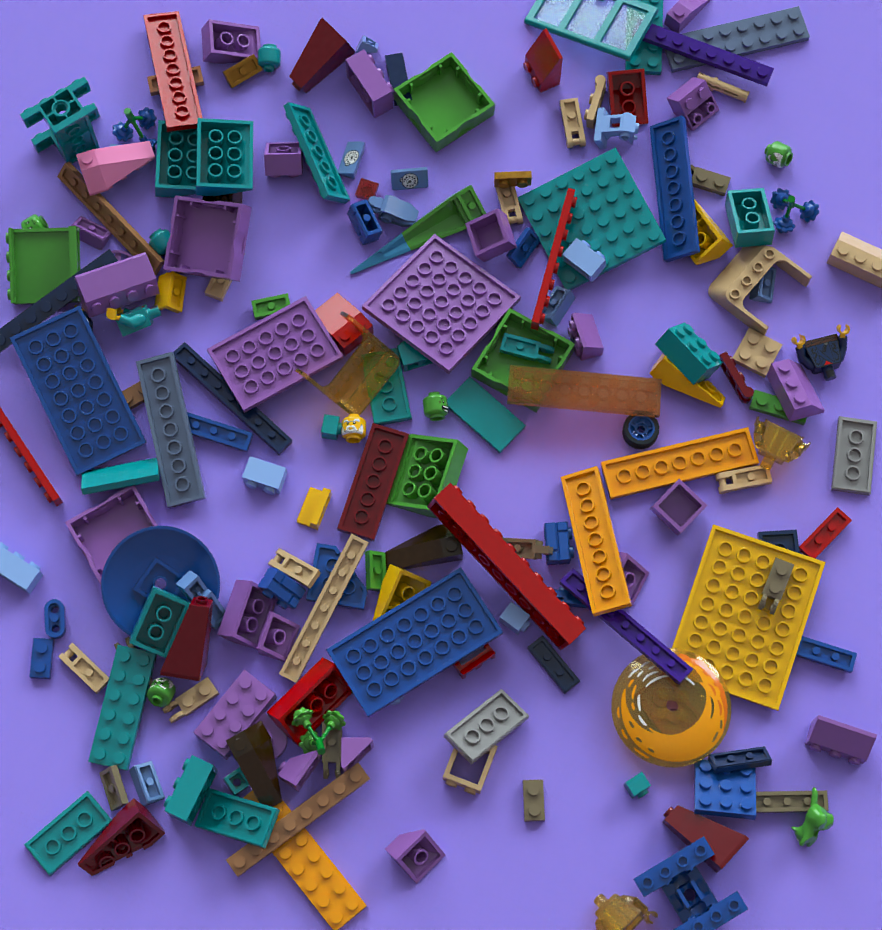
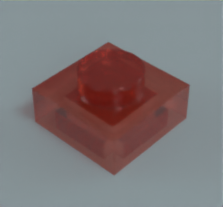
[355,178,379,200]

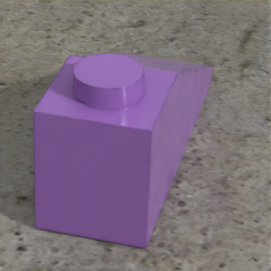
[664,0,710,33]

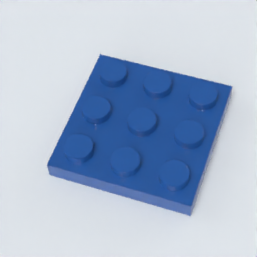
[694,759,756,820]

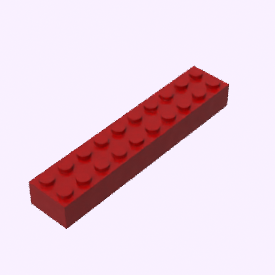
[427,483,586,650]

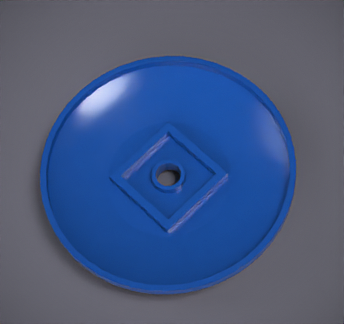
[101,526,220,636]

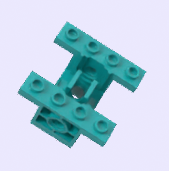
[20,77,100,164]

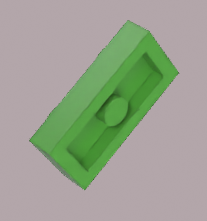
[251,293,290,320]
[365,550,386,591]

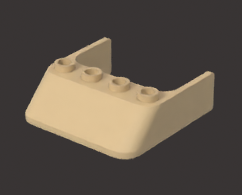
[708,245,812,335]

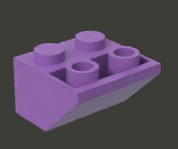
[667,77,719,131]
[568,313,604,361]

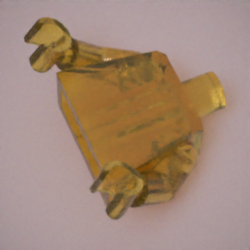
[753,416,811,470]
[594,894,658,930]

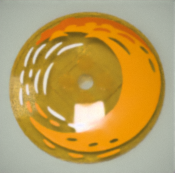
[611,648,731,768]

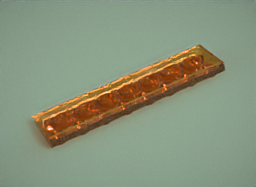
[507,365,662,418]

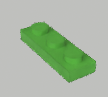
[749,390,807,425]

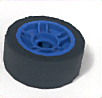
[622,411,659,449]

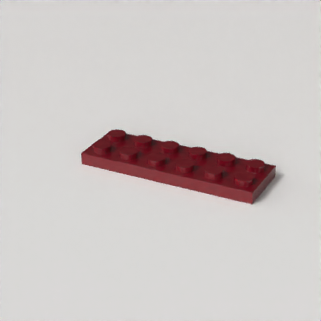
[337,423,409,541]

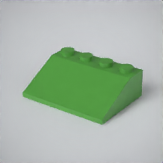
[387,434,468,518]

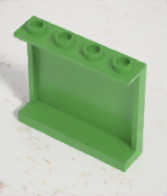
[6,226,81,304]

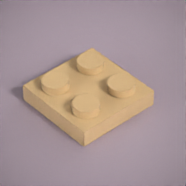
[733,328,783,378]

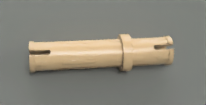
[697,72,750,103]

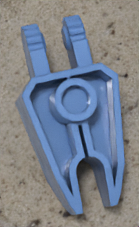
[368,195,419,227]

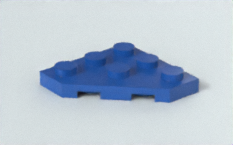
[306,543,368,610]

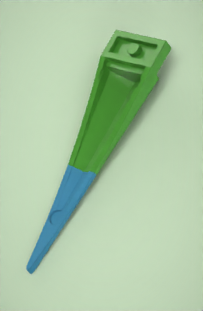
[350,185,486,274]

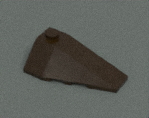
[385,524,463,572]

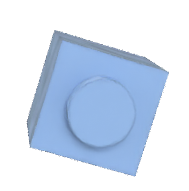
[499,602,531,635]

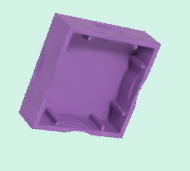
[163,196,252,282]
[65,485,158,584]

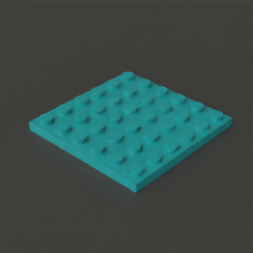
[518,147,666,290]

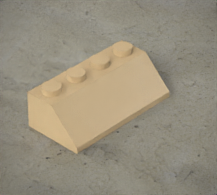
[827,232,882,288]

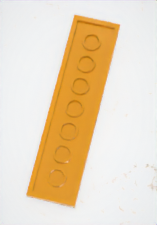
[600,427,759,500]
[561,466,632,617]
[243,790,367,930]

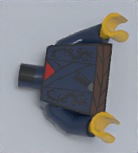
[791,324,850,381]

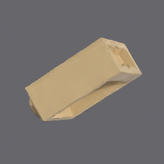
[443,745,498,795]

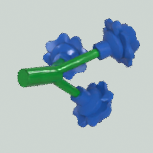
[112,107,157,151]
[770,188,819,233]

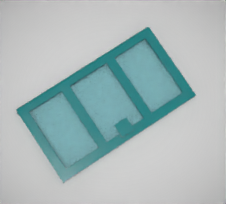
[524,0,659,61]

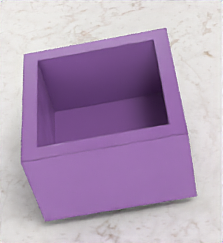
[465,208,517,262]
[650,479,708,536]

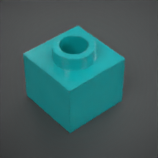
[321,414,342,440]
[223,767,250,796]
[624,772,651,799]

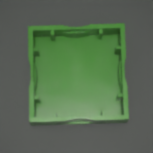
[393,52,495,152]
[471,308,575,413]

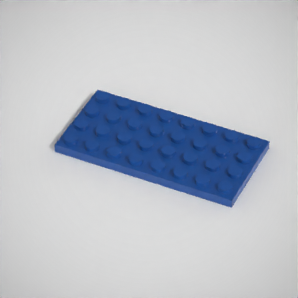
[10,305,147,476]
[326,567,503,717]

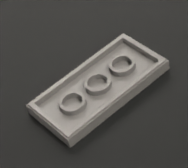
[831,416,877,496]
[444,689,529,765]

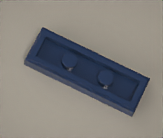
[385,53,412,106]
[527,635,580,694]
[708,746,772,773]

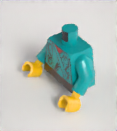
[106,304,162,337]

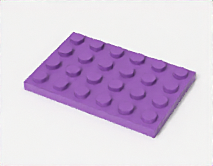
[207,296,344,413]

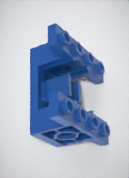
[633,836,748,930]

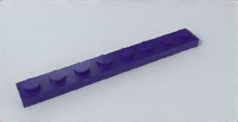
[632,19,774,87]
[559,568,693,685]

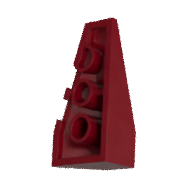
[78,798,165,876]

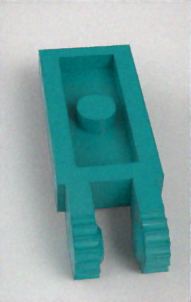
[499,333,555,364]

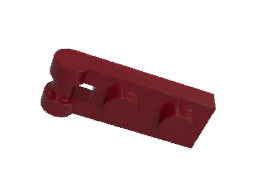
[719,352,754,403]

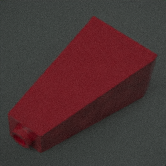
[289,18,355,93]
[160,596,213,681]
[662,805,749,873]

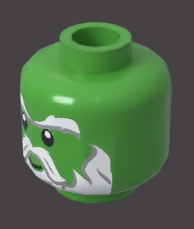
[765,141,793,168]
[147,677,176,707]

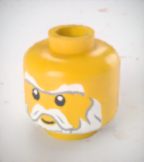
[341,414,366,443]

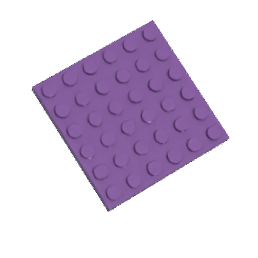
[362,234,521,374]

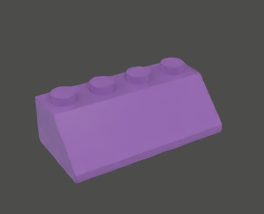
[75,252,160,318]

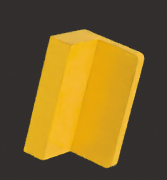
[154,271,187,313]
[297,487,332,530]

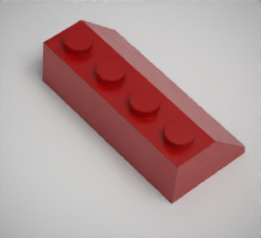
[266,657,352,746]

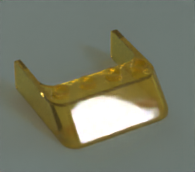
[295,311,400,415]

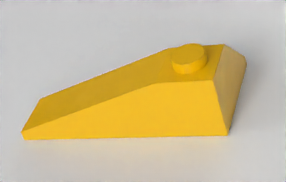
[690,199,733,265]
[649,353,725,408]
[373,564,432,620]

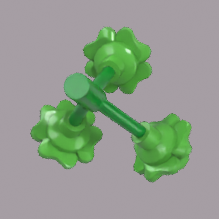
[292,707,346,755]

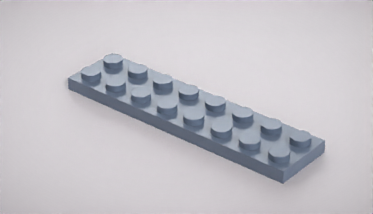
[664,6,810,73]
[136,352,206,508]

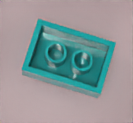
[725,188,775,248]
[655,322,723,385]
[129,586,190,658]
[164,755,218,826]

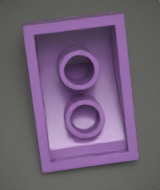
[201,19,261,64]

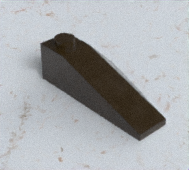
[226,721,282,807]

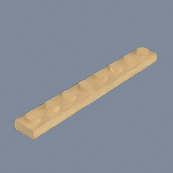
[279,534,369,683]

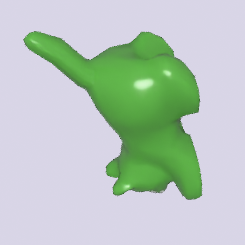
[791,787,834,847]

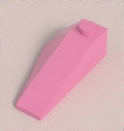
[76,141,155,196]

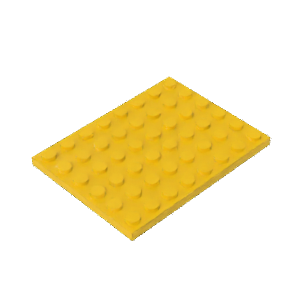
[671,524,826,711]

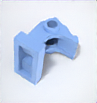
[594,107,639,149]

